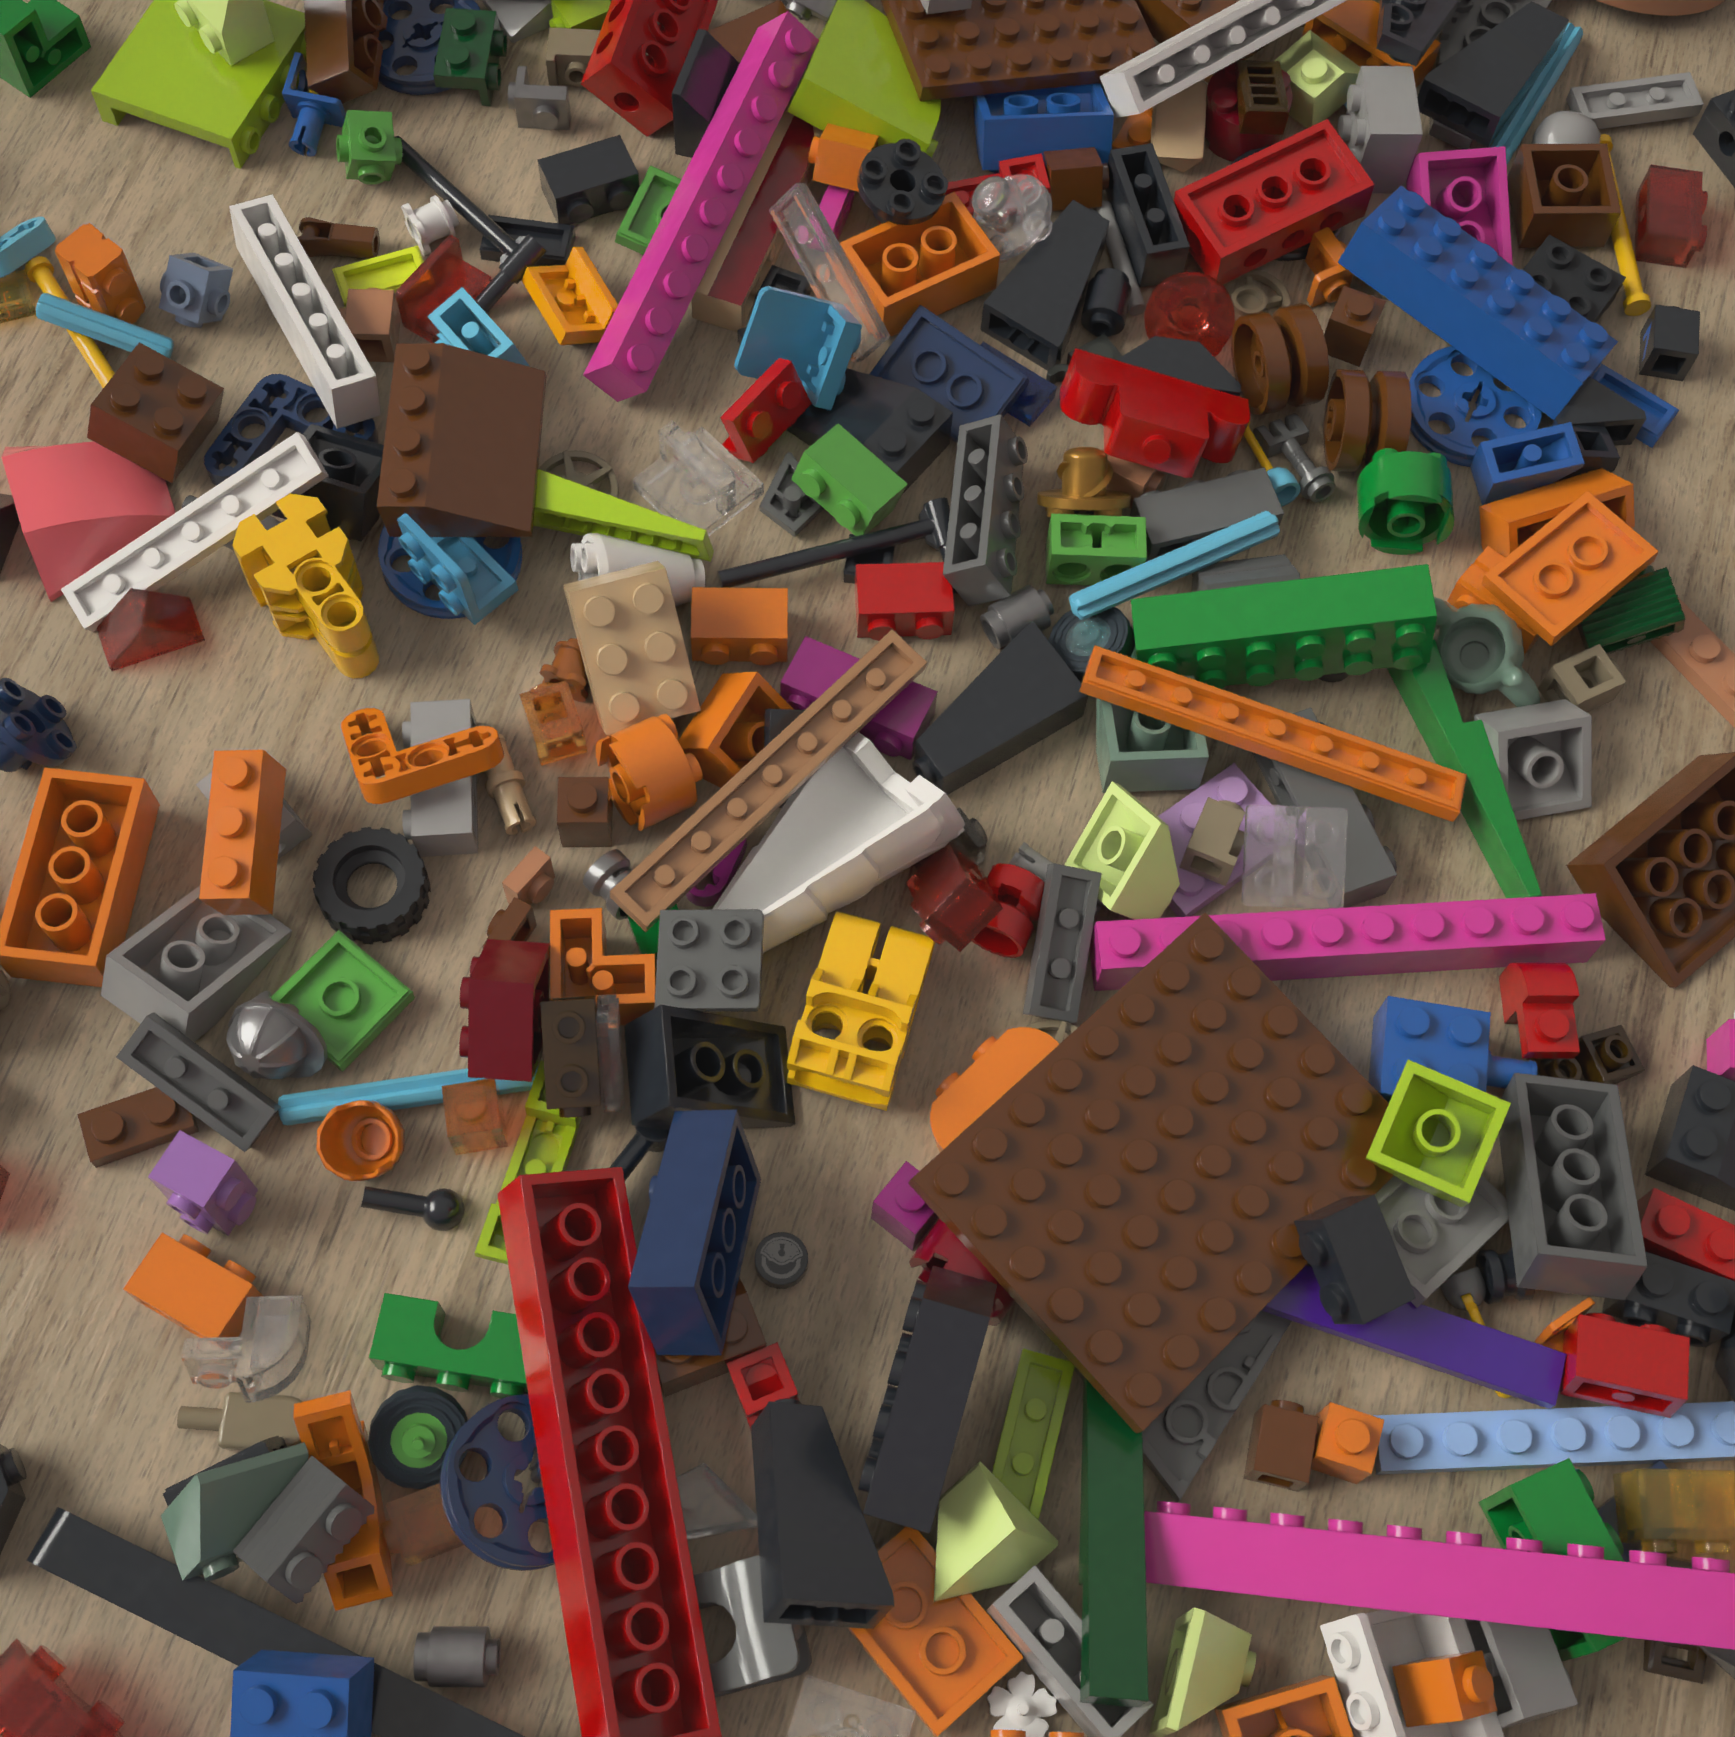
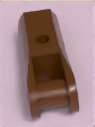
[297,217,380,259]

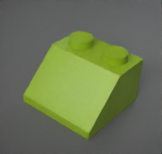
[1366,1060,1511,1207]

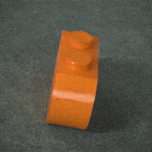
[930,1027,1059,1152]

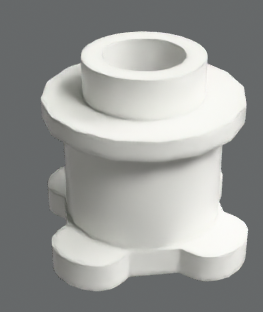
[401,195,459,256]

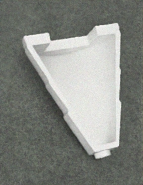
[712,732,965,953]

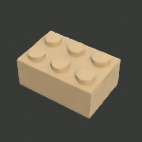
[563,561,701,736]

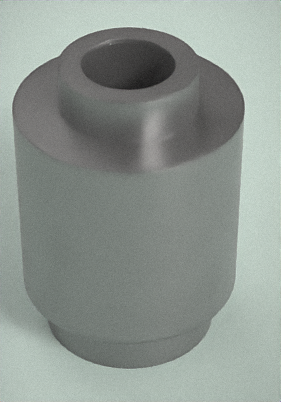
[980,585,1054,649]
[413,1626,501,1688]

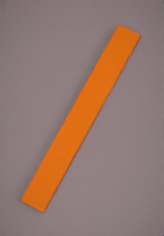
[1079,645,1467,822]

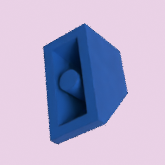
[1470,422,1585,505]

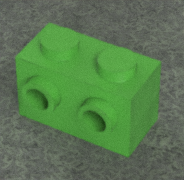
[791,423,908,536]

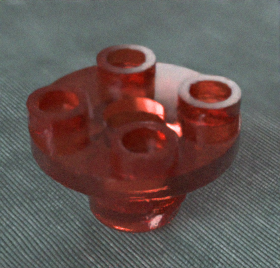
[1144,272,1235,357]

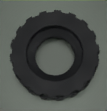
[312,827,431,944]

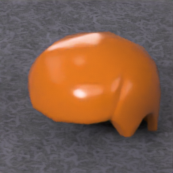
[316,1100,405,1181]

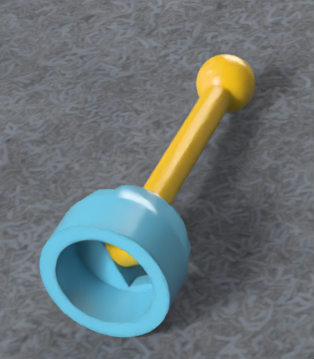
[1244,421,1301,507]

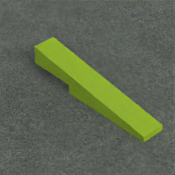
[533,469,714,562]

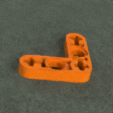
[341,708,504,804]

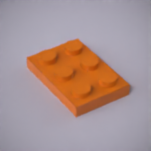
[1482,491,1658,646]
[847,1526,1024,1737]

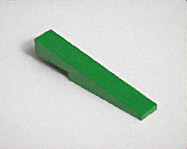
[1387,639,1542,898]

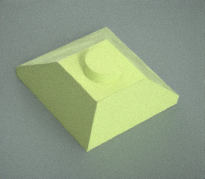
[1274,30,1360,128]
[1064,781,1180,919]
[1149,1607,1256,1737]

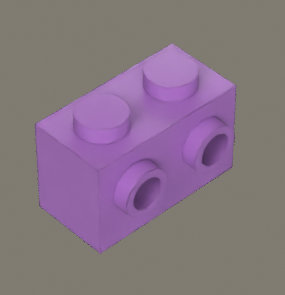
[148,1130,258,1236]

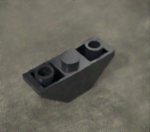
[1117,336,1241,396]

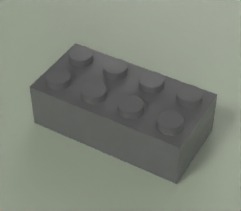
[1499,1073,1648,1300]

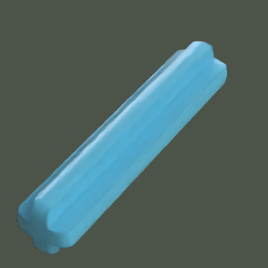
[36,293,174,359]

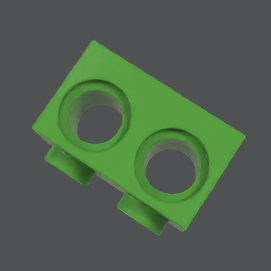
[1045,514,1147,586]

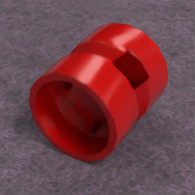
[963,863,1045,958]

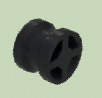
[1475,1248,1535,1304]

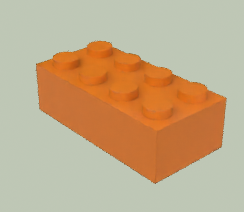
[0,767,160,987]

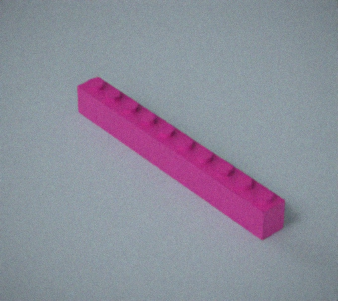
[583,11,819,402]
[1089,893,1606,991]
[1144,1501,1735,1650]

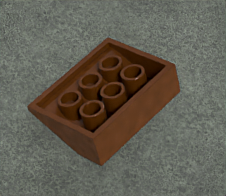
[376,343,547,537]
[1566,752,1735,988]

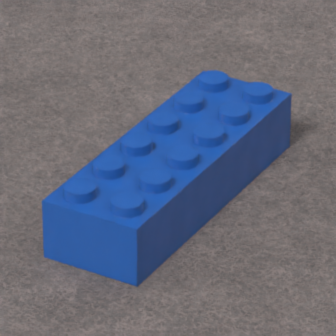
[1338,185,1618,420]

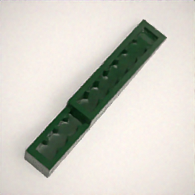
[1079,1377,1149,1708]

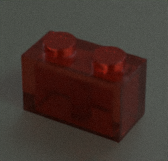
[1635,164,1708,268]
[906,842,1003,952]

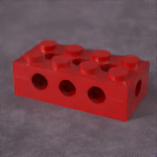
[581,0,718,137]
[1174,119,1375,288]

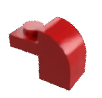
[1499,962,1580,1059]

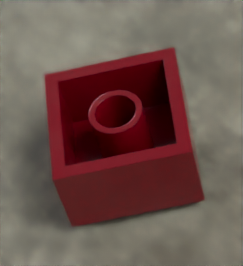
[459,939,550,1082]

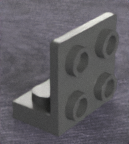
[654,909,764,1012]

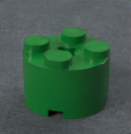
[1357,448,1454,555]

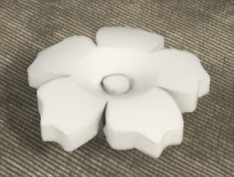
[987,1672,1057,1737]

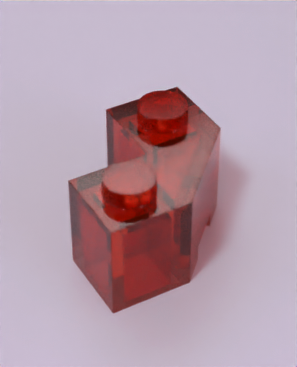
[0,1638,125,1737]

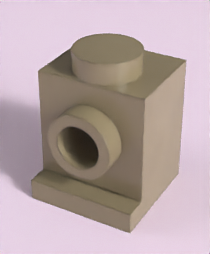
[546,27,600,86]
[1538,644,1626,713]
[1179,797,1248,886]

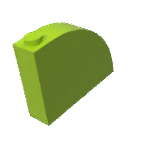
[787,0,941,158]

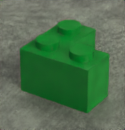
[0,0,91,98]

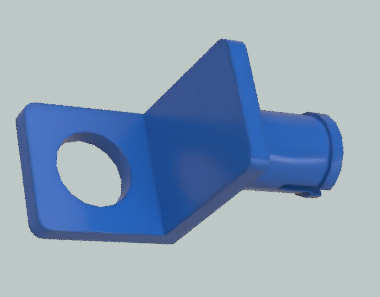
[282,52,346,157]

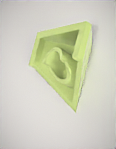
[934,1461,1059,1602]

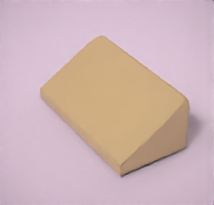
[1151,81,1208,172]

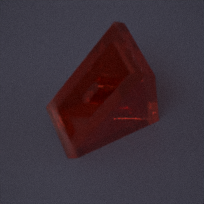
[97,588,205,671]

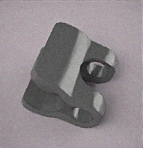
[694,1555,812,1697]

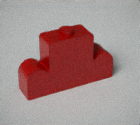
[1060,348,1250,478]

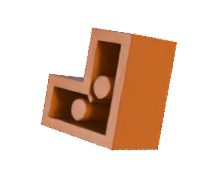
[550,908,657,1026]

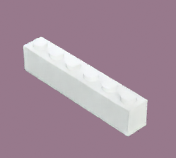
[1100,0,1347,118]
[229,194,381,429]

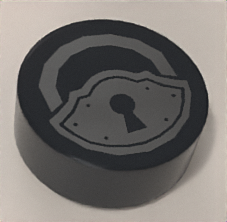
[755,1232,808,1289]

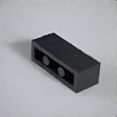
[1105,143,1190,288]

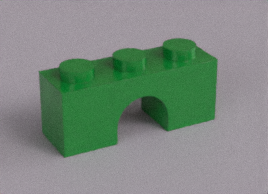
[369,1293,528,1399]

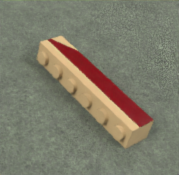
[691,96,823,332]

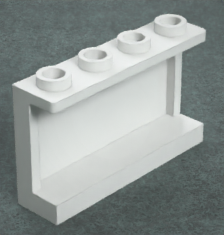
[1320,1610,1504,1737]

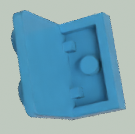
[734,286,862,410]
[397,513,518,625]

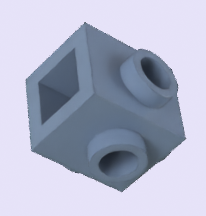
[159,253,233,328]

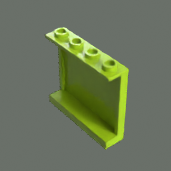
[91,0,307,169]

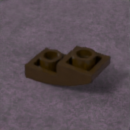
[1524,1025,1645,1085]

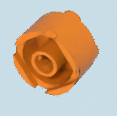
[595,713,703,831]

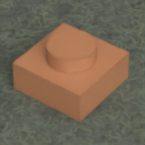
[502,846,555,905]

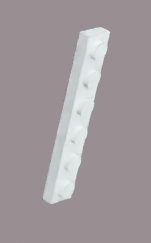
[61,432,329,632]

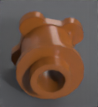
[539,638,588,702]

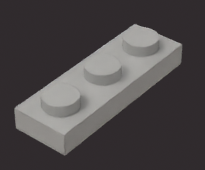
[1566,72,1704,129]

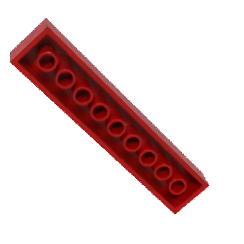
[497,1167,722,1737]

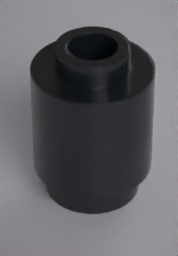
[1081,268,1132,337]

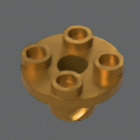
[1037,447,1131,517]

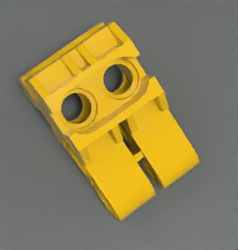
[232,493,379,679]
[787,911,936,1111]

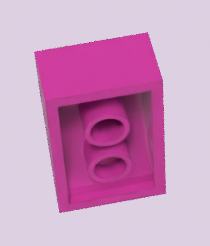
[1406,146,1513,265]

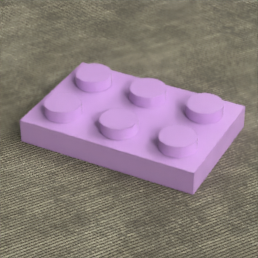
[1158,763,1298,917]

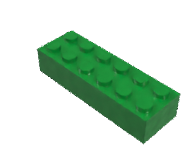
[1131,564,1437,689]

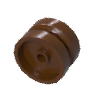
[1231,303,1329,416]
[1323,369,1411,472]

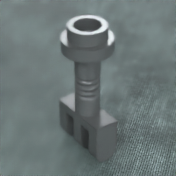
[1253,413,1335,503]

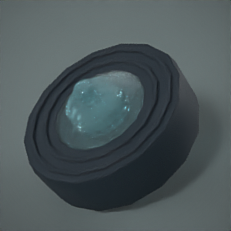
[1048,607,1135,683]

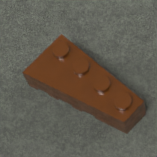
[303,0,388,104]

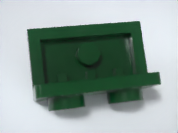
[433,8,508,106]

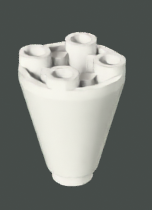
[570,533,705,606]

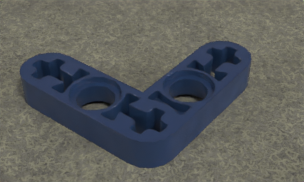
[204,374,379,486]

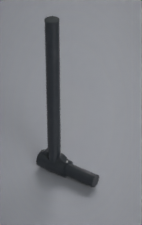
[395,136,547,314]
[717,497,957,594]

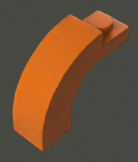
[293,1390,393,1611]

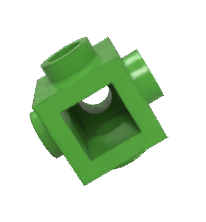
[336,110,402,185]

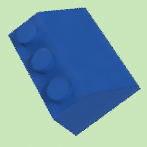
[973,83,1114,173]

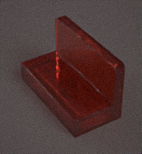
[395,234,492,343]

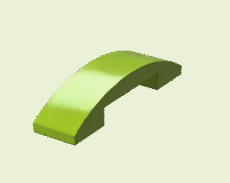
[474,1060,582,1265]

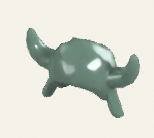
[1434,597,1541,707]

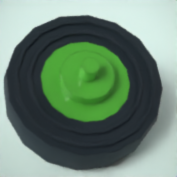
[368,1385,468,1489]

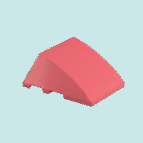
[1,441,176,602]

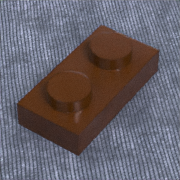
[77,1087,199,1168]

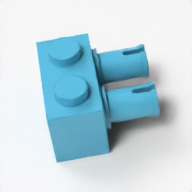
[427,287,530,367]

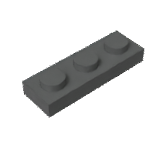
[1023,863,1102,1023]
[116,1012,281,1152]

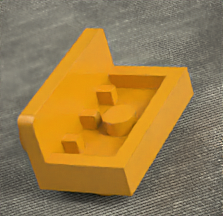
[522,247,618,345]

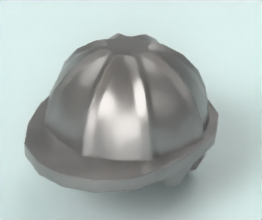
[226,991,328,1079]

